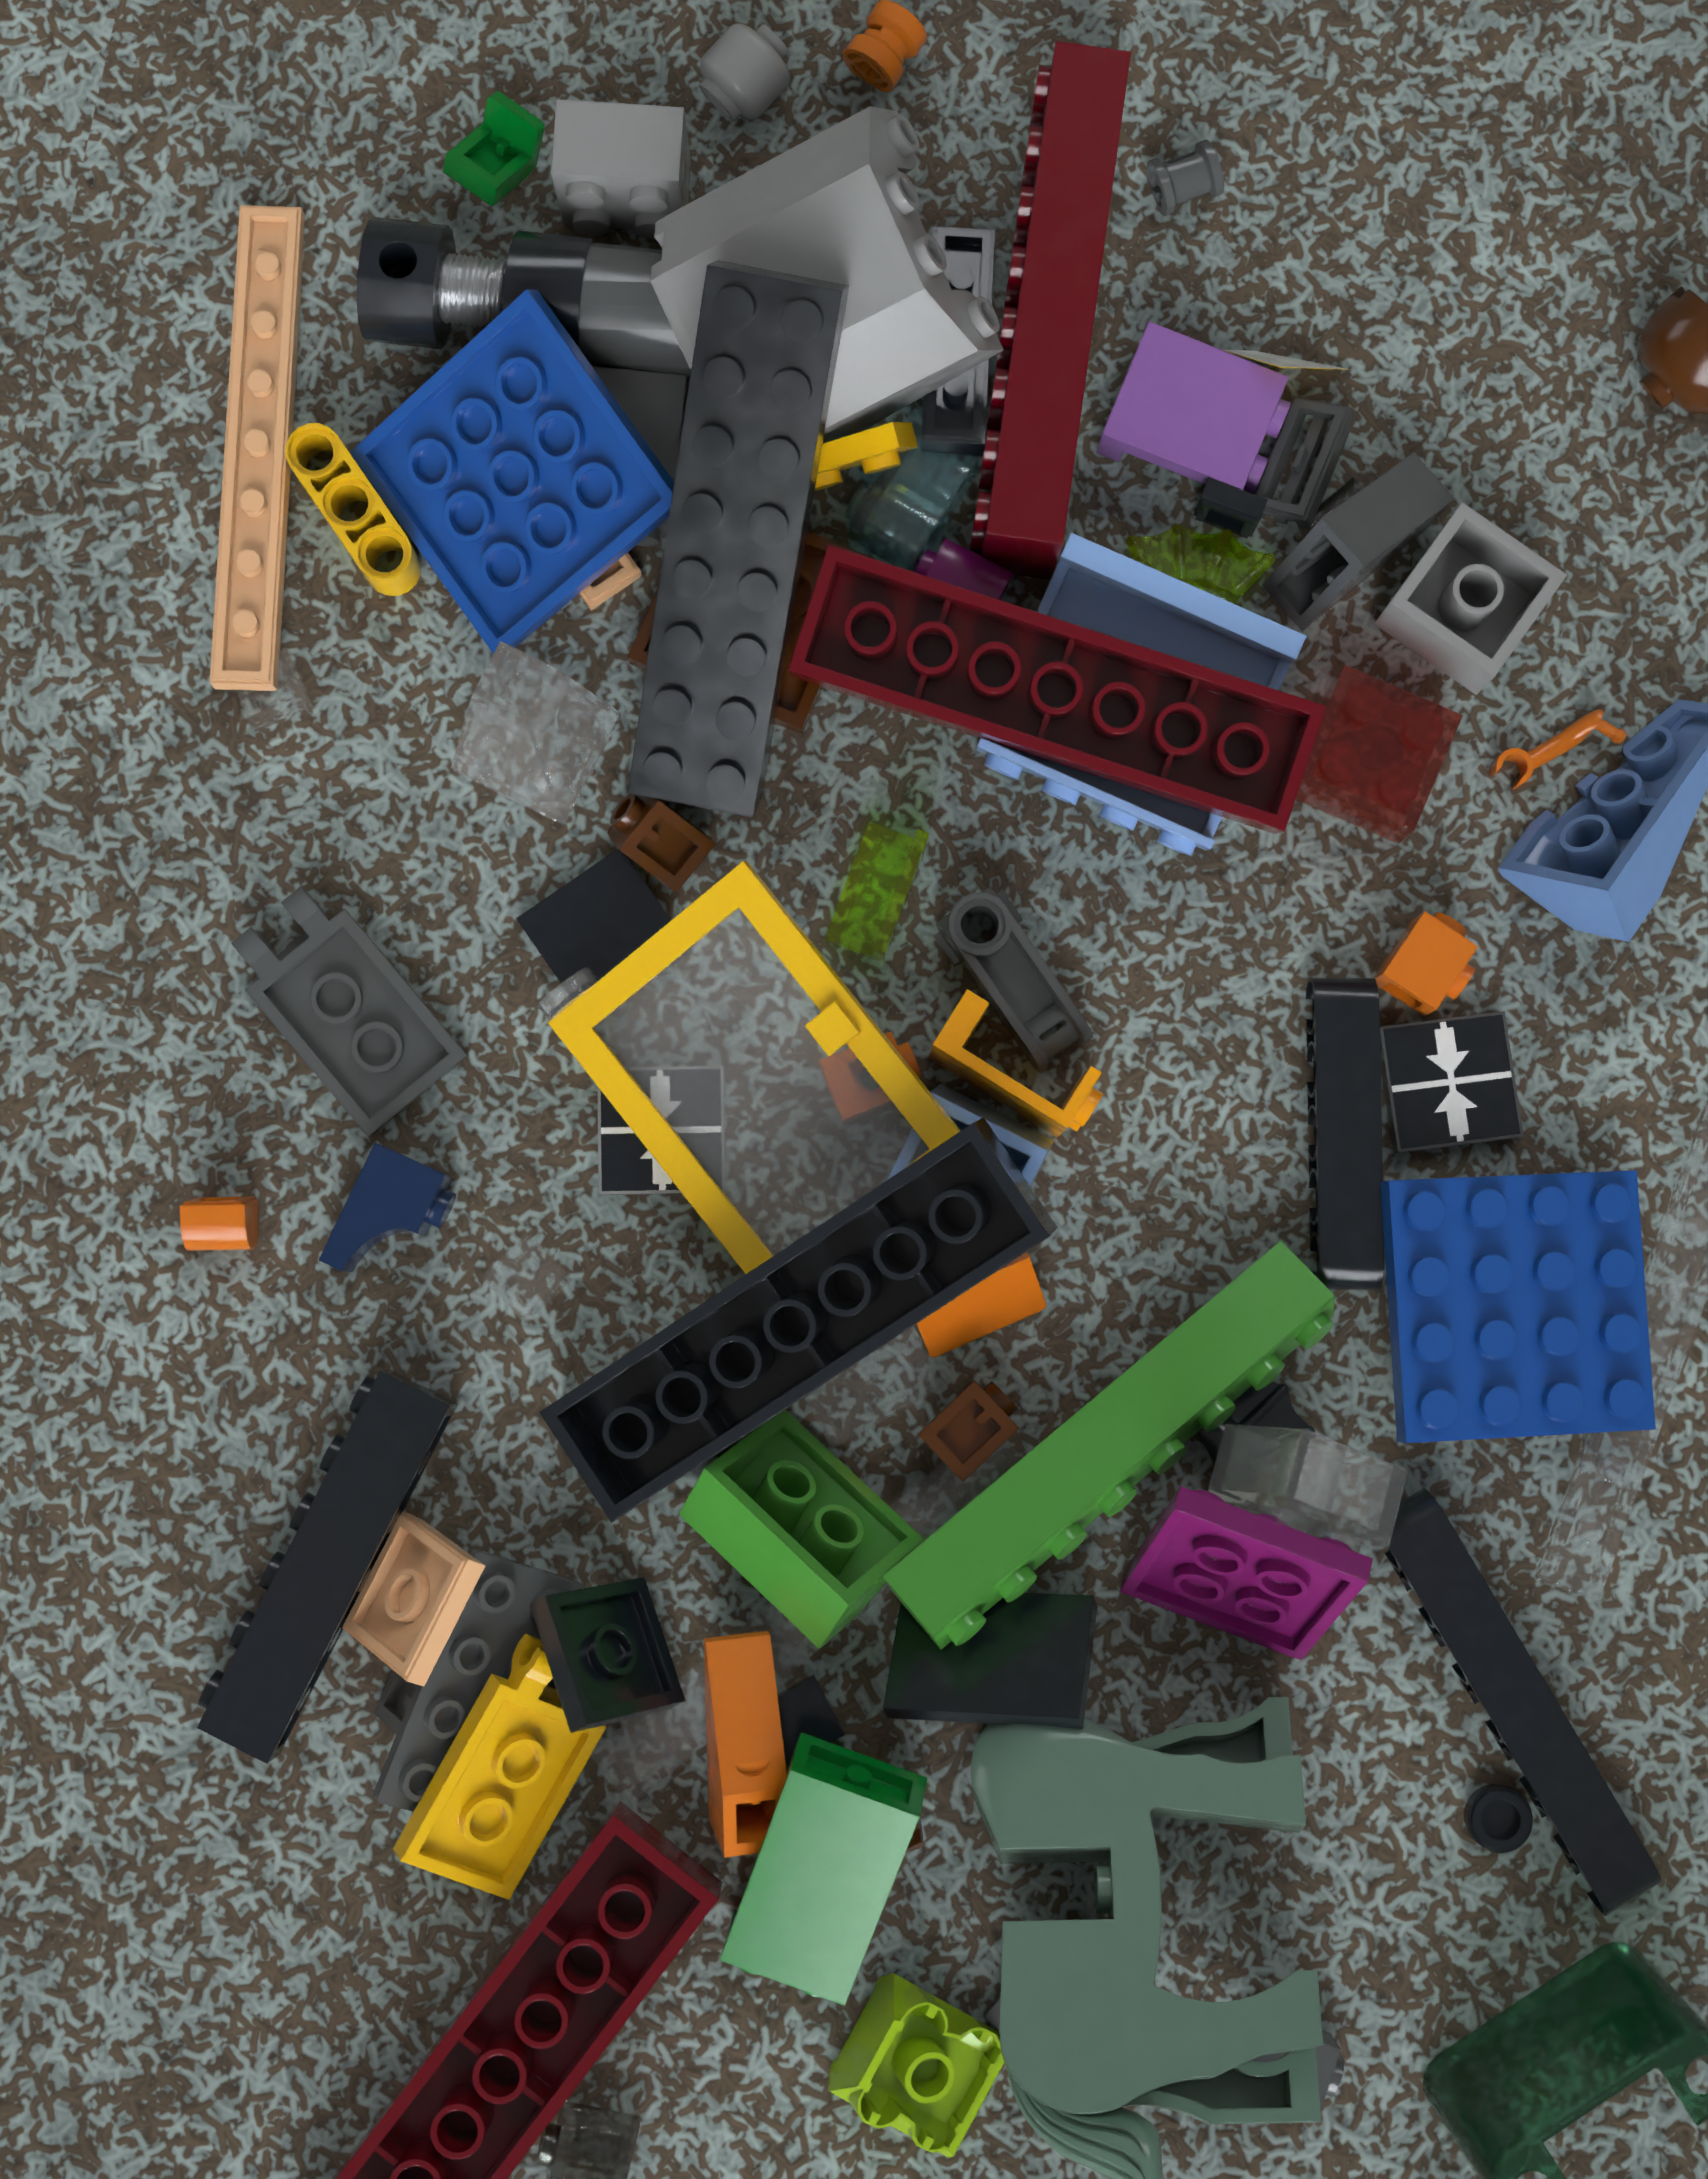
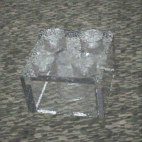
[1208,1424,1408,1553]

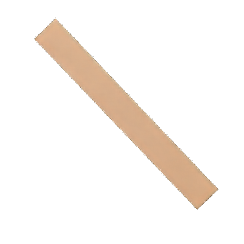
[210,205,305,691]

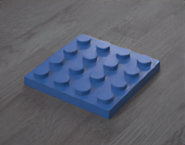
[349,289,674,657]
[1380,1170,1656,1443]

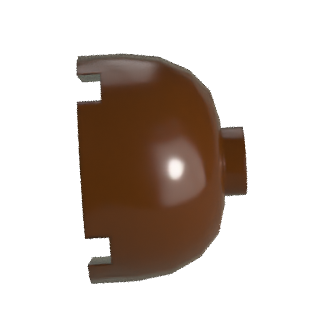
[1638,286,1708,414]

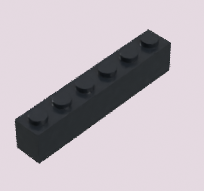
[197,1370,458,1764]

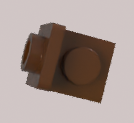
[607,794,716,893]
[917,1380,1019,1482]

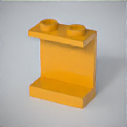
[928,989,1103,1138]

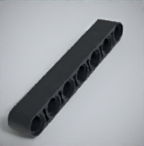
[1368,1488,1662,1916]

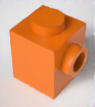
[1374,911,1479,1017]

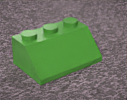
[679,1410,924,1649]

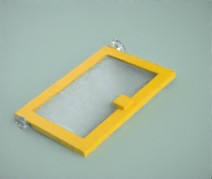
[538,861,961,1274]

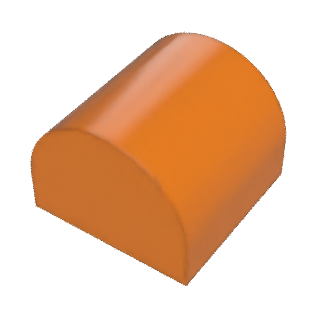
[180,1196,258,1251]

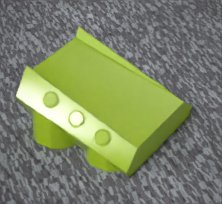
[828,1972,1004,2158]

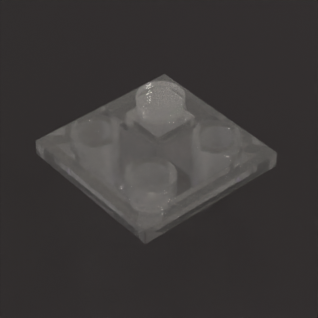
[451,641,621,826]

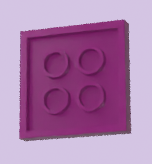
[1119,1486,1373,1660]

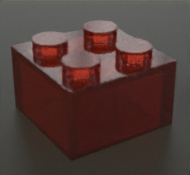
[1296,665,1463,844]

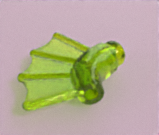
[1126,523,1275,605]

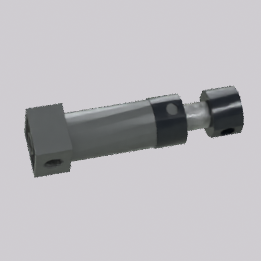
[357,217,691,378]

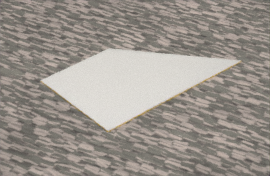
[1221,349,1349,370]

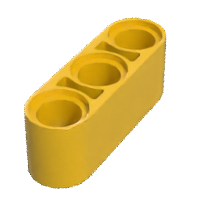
[285,423,421,596]

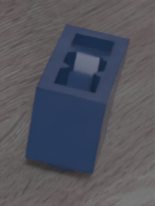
[319,1143,456,1272]

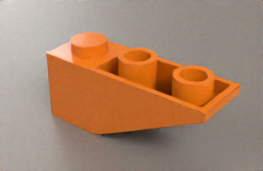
[704,1631,787,1858]

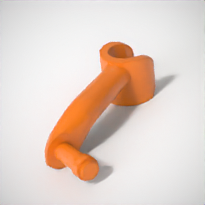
[1489,709,1627,790]

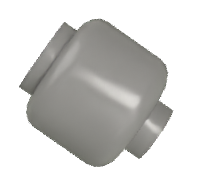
[699,23,790,122]

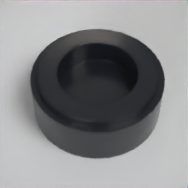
[1464,1783,1533,1853]

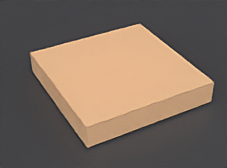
[343,1511,485,1687]

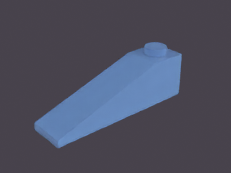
[1499,699,1708,942]

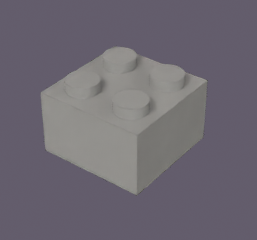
[551,99,691,240]
[1374,502,1567,695]

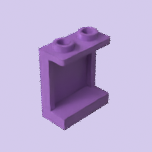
[1097,321,1291,494]

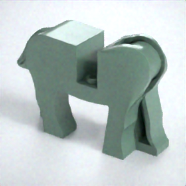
[971,1697,1323,2179]

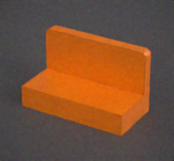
[916,1252,1046,1357]

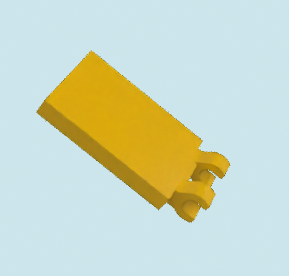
[393,1634,606,1900]

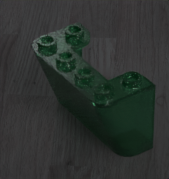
[1423,1942,1708,2179]

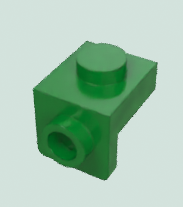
[443,91,545,207]

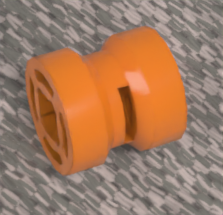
[843,0,927,92]

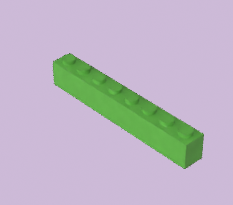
[883,1241,1335,1650]

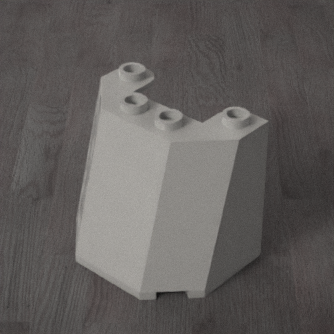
[650,106,1003,443]

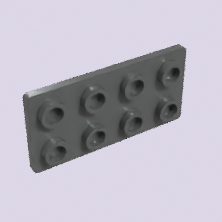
[373,1549,585,1812]

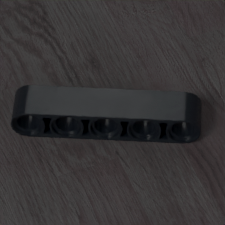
[1306,978,1384,1290]

